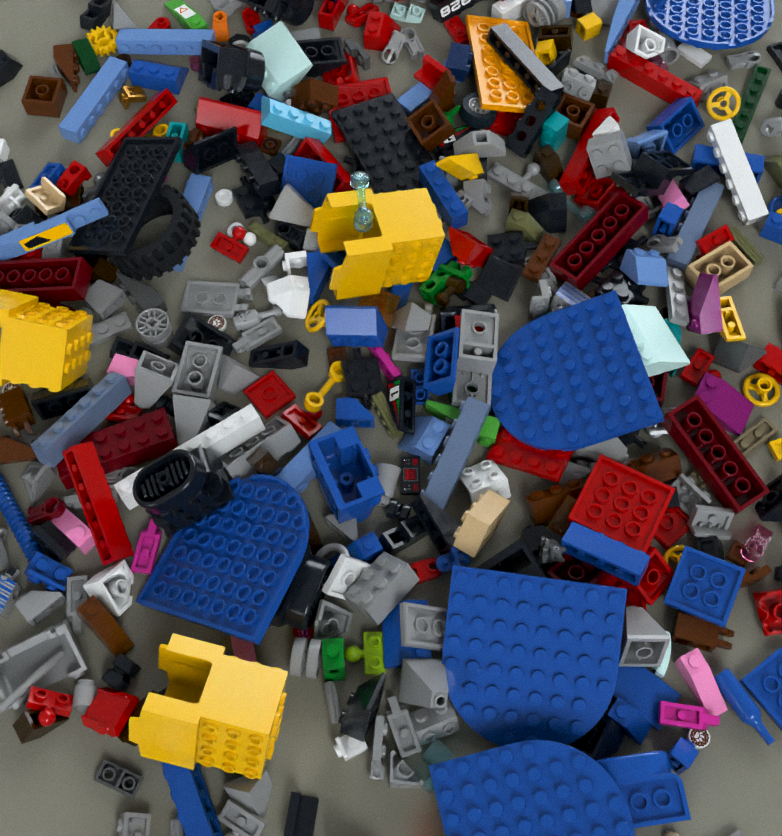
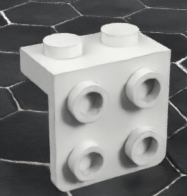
[460,460,511,504]

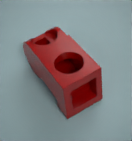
[57,160,92,196]

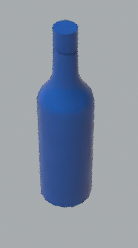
[714,668,775,746]

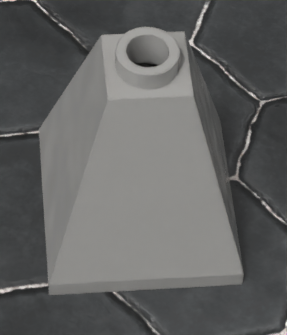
[269,183,314,227]
[134,350,179,409]
[172,394,216,445]
[570,437,629,464]
[618,605,670,667]
[398,659,449,708]

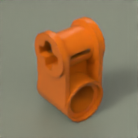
[212,11,229,42]

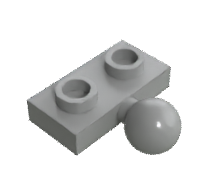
[218,798,268,836]

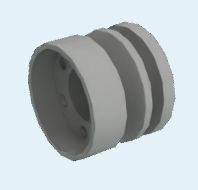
[523,0,567,33]

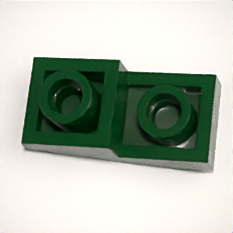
[72,37,101,75]

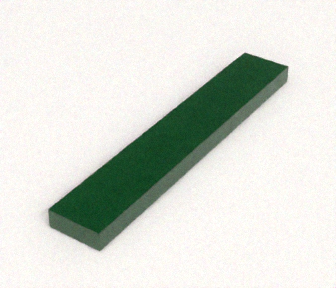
[733,64,772,144]

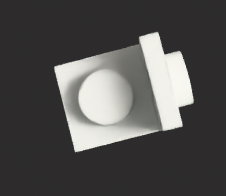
[282,250,307,276]
[333,735,368,761]

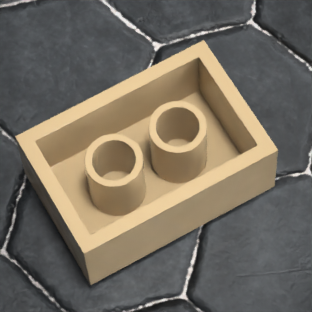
[684,241,754,295]
[453,489,510,558]

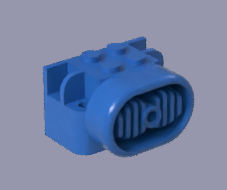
[308,426,385,524]
[596,750,691,828]

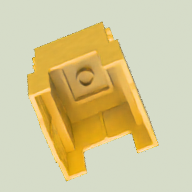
[310,188,445,300]
[0,289,93,392]
[129,633,288,779]

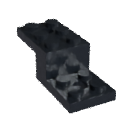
[610,151,695,198]

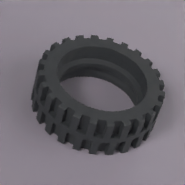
[106,184,201,280]

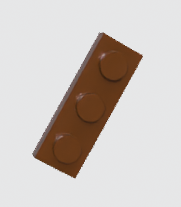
[522,234,562,283]

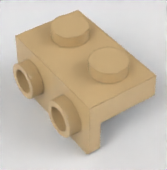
[25,177,66,216]

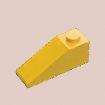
[436,153,484,181]
[719,296,746,342]

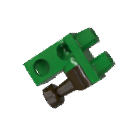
[419,260,473,307]

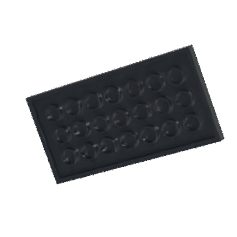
[331,93,434,194]
[67,137,183,256]

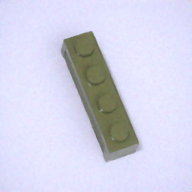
[247,221,289,253]
[730,227,764,268]
[370,391,403,440]

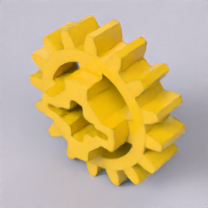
[86,25,118,57]

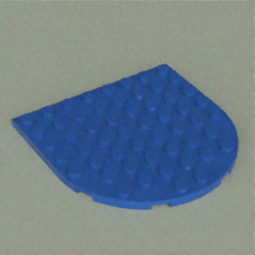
[644,0,775,50]
[491,290,665,451]
[135,474,310,645]
[442,565,627,746]
[429,740,635,836]

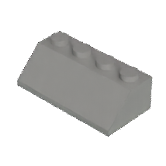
[218,416,301,480]

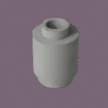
[72,679,97,712]

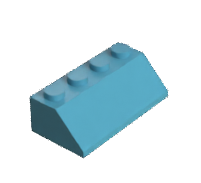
[261,96,332,145]

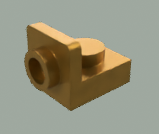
[119,86,147,110]

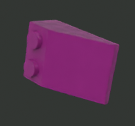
[686,273,723,334]
[694,372,754,436]

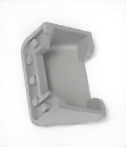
[0,619,88,710]

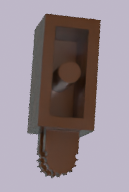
[0,386,36,438]
[671,611,734,653]

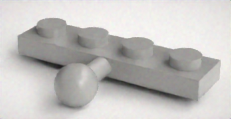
[487,162,549,200]
[665,266,691,327]
[79,306,133,348]

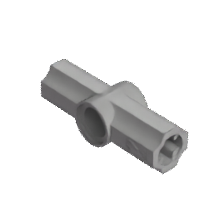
[238,244,285,289]

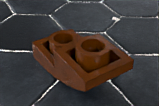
[740,564,772,588]

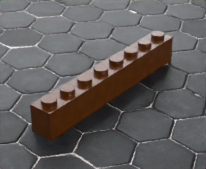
[525,448,682,525]

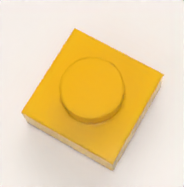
[767,438,782,462]

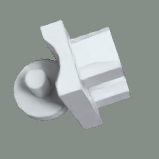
[0,183,26,215]

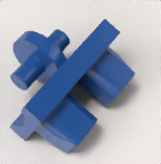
[436,547,470,575]

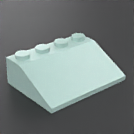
[245,21,313,103]
[622,304,691,377]

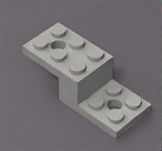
[451,309,499,407]

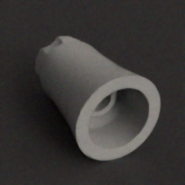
[656,30,680,65]
[375,463,401,508]

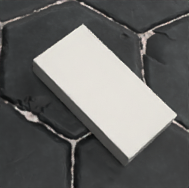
[677,42,712,68]

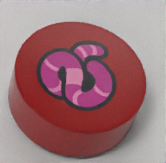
[293,626,314,643]

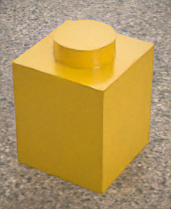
[575,12,602,41]
[535,39,557,65]

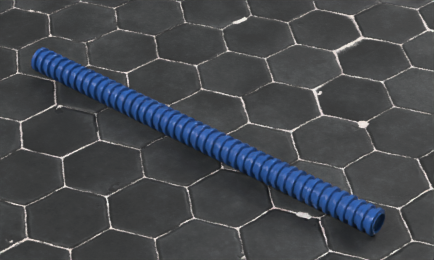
[0,473,45,563]

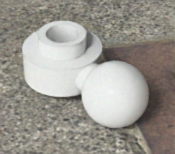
[227,222,257,246]

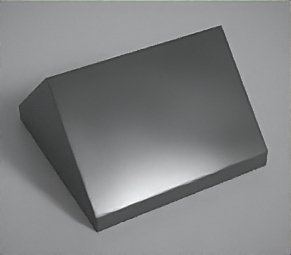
[712,336,767,373]

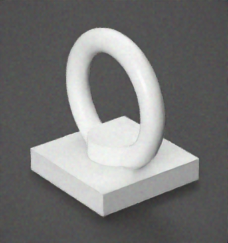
[316,543,371,600]

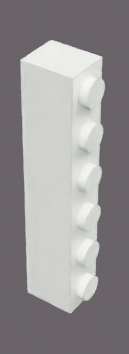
[707,119,769,226]

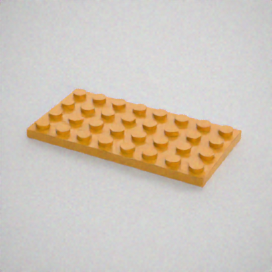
[465,15,545,113]

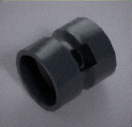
[101,653,142,693]

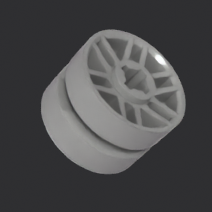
[135,308,173,349]
[290,637,322,679]

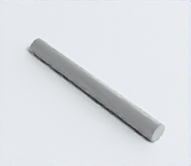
[0,649,65,716]

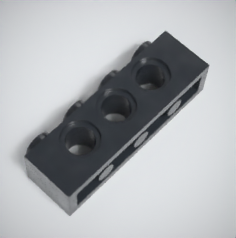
[505,85,563,159]

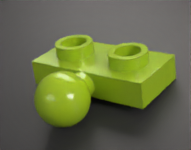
[345,632,386,676]

